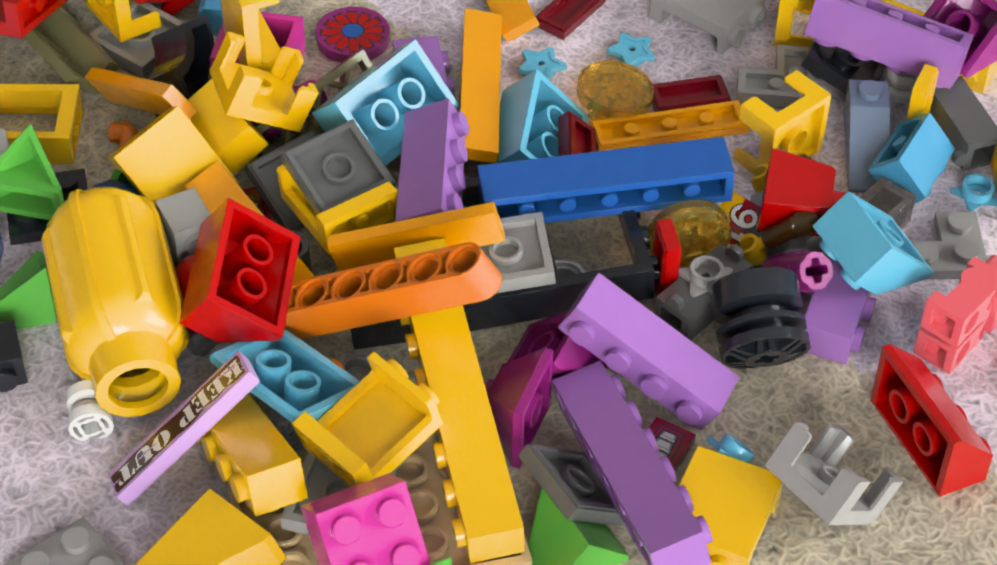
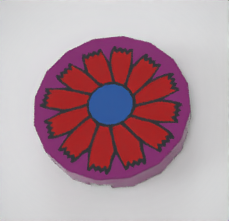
[315,6,390,63]

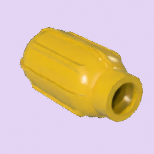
[41,187,190,417]

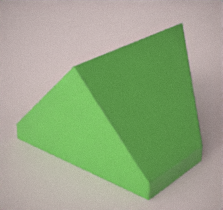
[0,123,64,220]
[0,250,57,330]
[528,487,629,565]

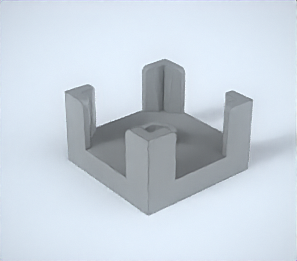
[765,422,903,525]

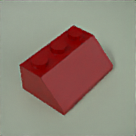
[179,198,301,342]
[870,344,993,497]

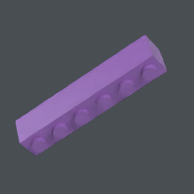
[552,360,713,565]

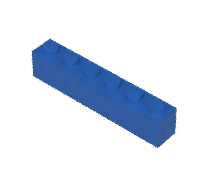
[477,137,735,223]

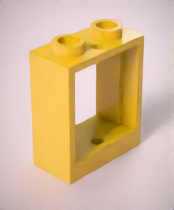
[0,84,84,164]

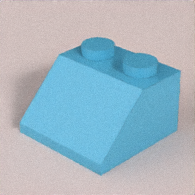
[813,191,934,295]

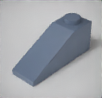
[843,79,890,194]

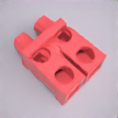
[913,255,997,374]

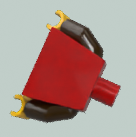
[740,148,857,267]

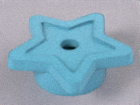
[607,33,655,68]
[518,47,567,80]
[950,174,997,211]
[706,433,755,463]

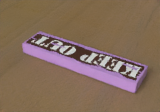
[108,350,260,506]

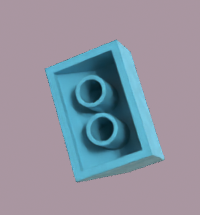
[312,40,459,166]
[487,69,589,164]
[210,328,360,422]

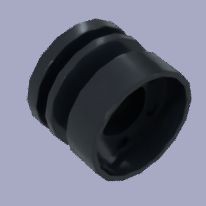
[709,267,811,369]

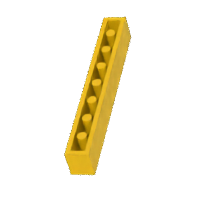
[393,238,525,563]

